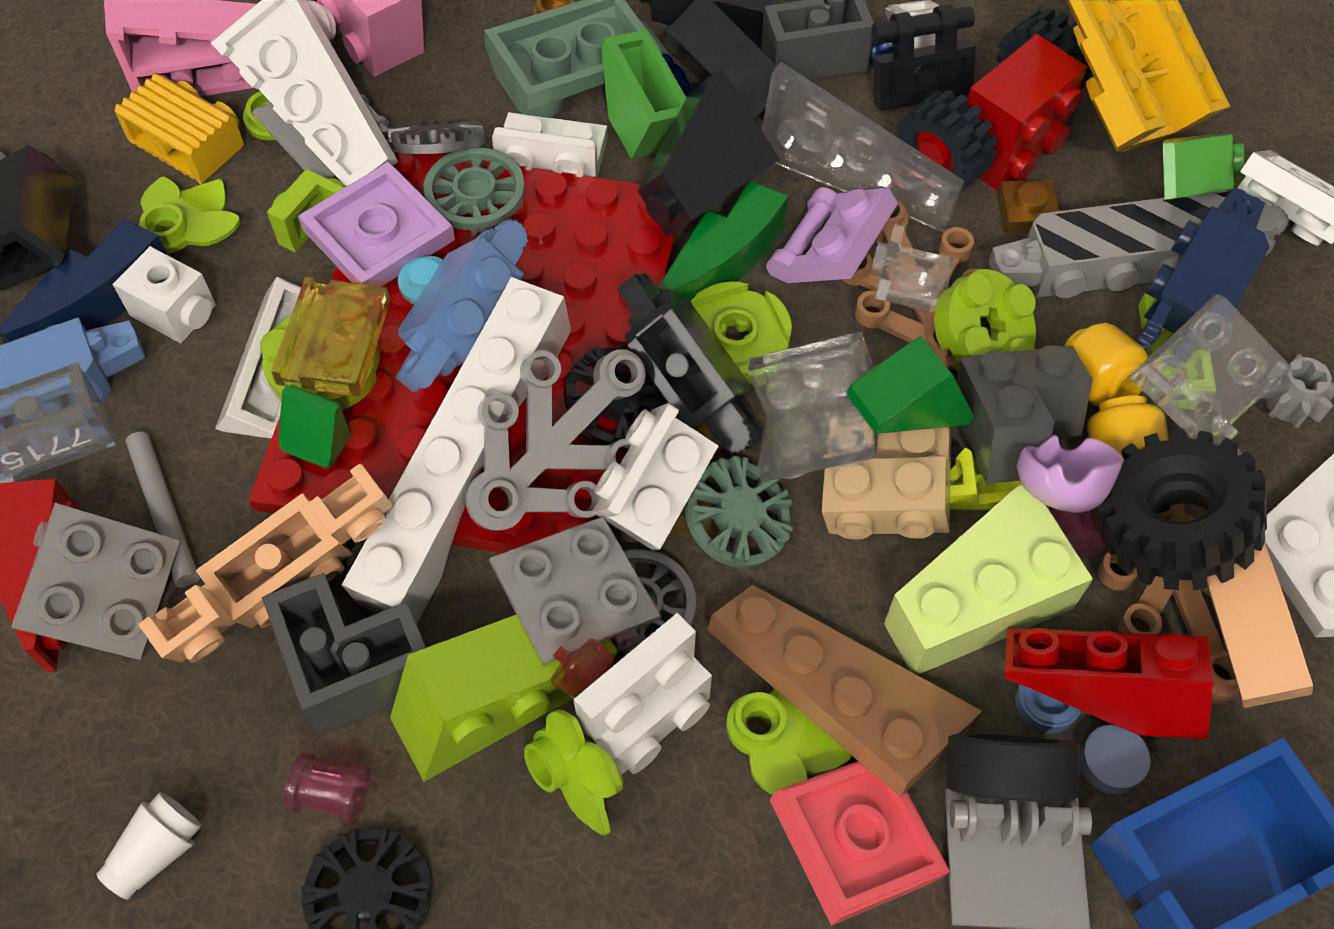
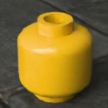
[1065,322,1148,406]
[1087,396,1169,456]

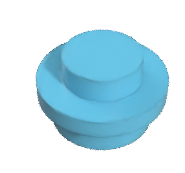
[398,256,443,305]

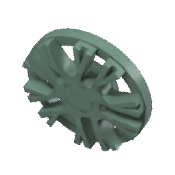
[424,147,525,235]
[684,456,793,568]

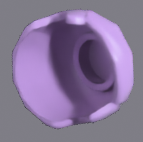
[1016,435,1124,513]

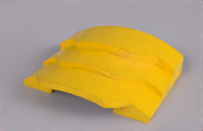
[1066,0,1230,152]

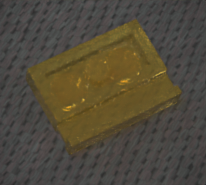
[271,277,390,397]

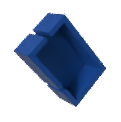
[1090,737,1334,929]

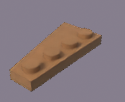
[707,585,982,797]

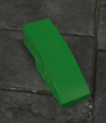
[658,181,789,302]

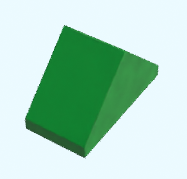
[846,336,974,434]

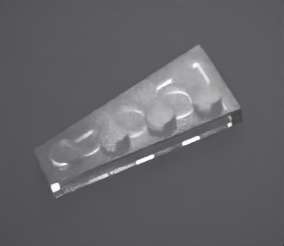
[762,62,964,232]

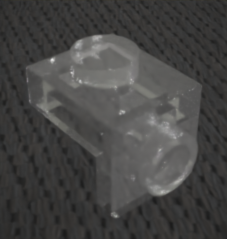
[870,224,954,313]

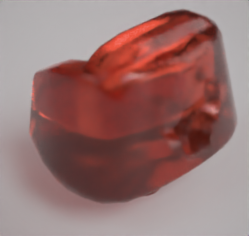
[551,639,612,698]

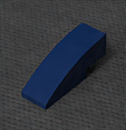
[0,219,168,343]

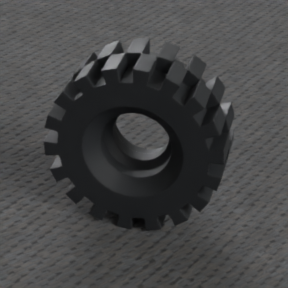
[1099,429,1267,591]

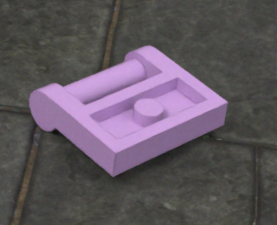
[766,187,898,283]

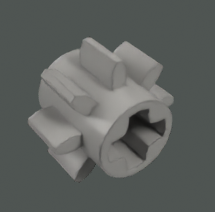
[1257,354,1334,428]

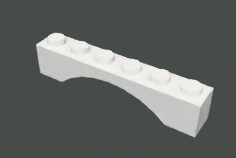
[342,277,571,624]

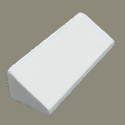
[215,277,324,438]

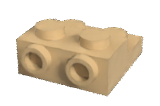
[822,421,951,539]

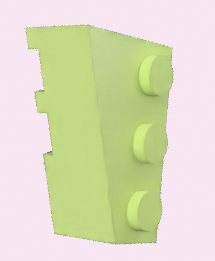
[884,482,1093,675]

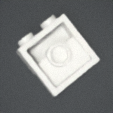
[1237,150,1334,246]
[574,613,712,774]

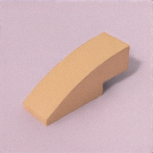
[1207,543,1313,708]

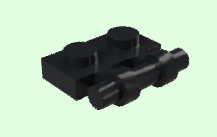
[872,4,976,111]

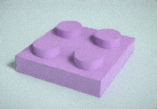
[298,162,455,297]

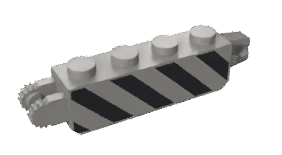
[989,190,1289,298]

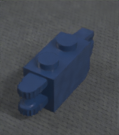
[1136,187,1270,369]

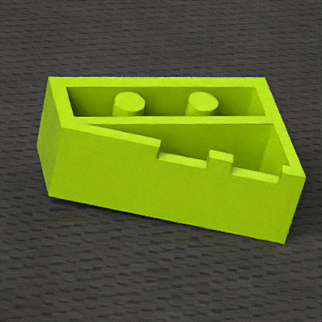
[390,614,618,782]

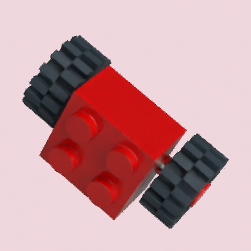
[896,9,1093,195]

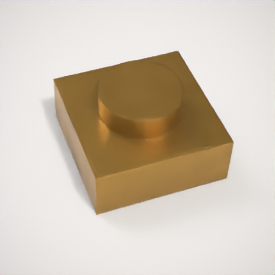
[997,180,1059,234]

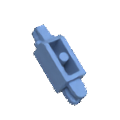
[395,219,528,392]
[0,317,145,441]

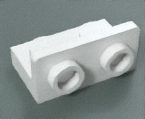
[492,112,608,178]
[593,403,718,550]

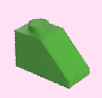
[601,29,686,160]
[1163,132,1245,199]

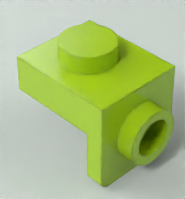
[267,169,346,252]

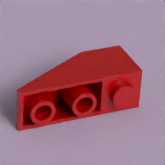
[0,479,80,672]
[1005,628,1213,739]

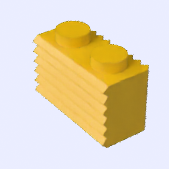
[114,73,244,184]

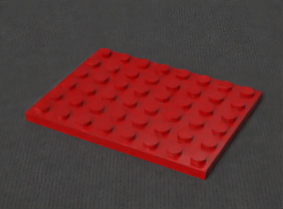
[248,152,678,553]

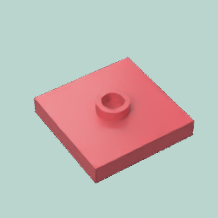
[769,761,950,926]

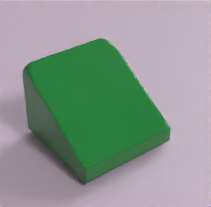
[278,384,351,468]

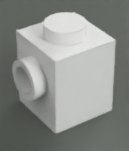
[113,246,216,344]

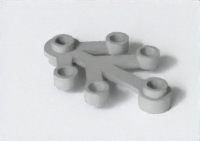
[465,349,645,531]

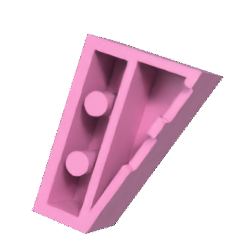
[104,0,256,96]
[317,0,424,77]

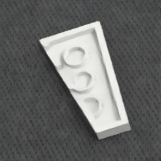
[211,0,398,187]

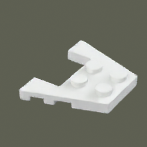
[1265,454,1334,637]

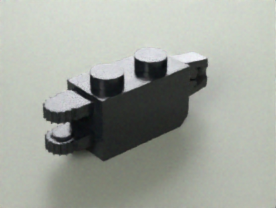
[617,274,765,453]

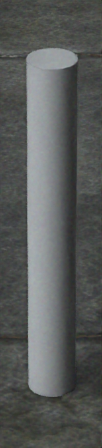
[125,432,200,588]

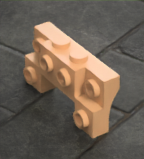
[138,463,394,663]

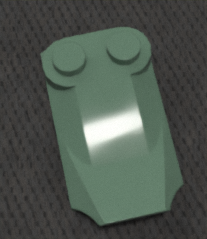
[484,0,672,118]

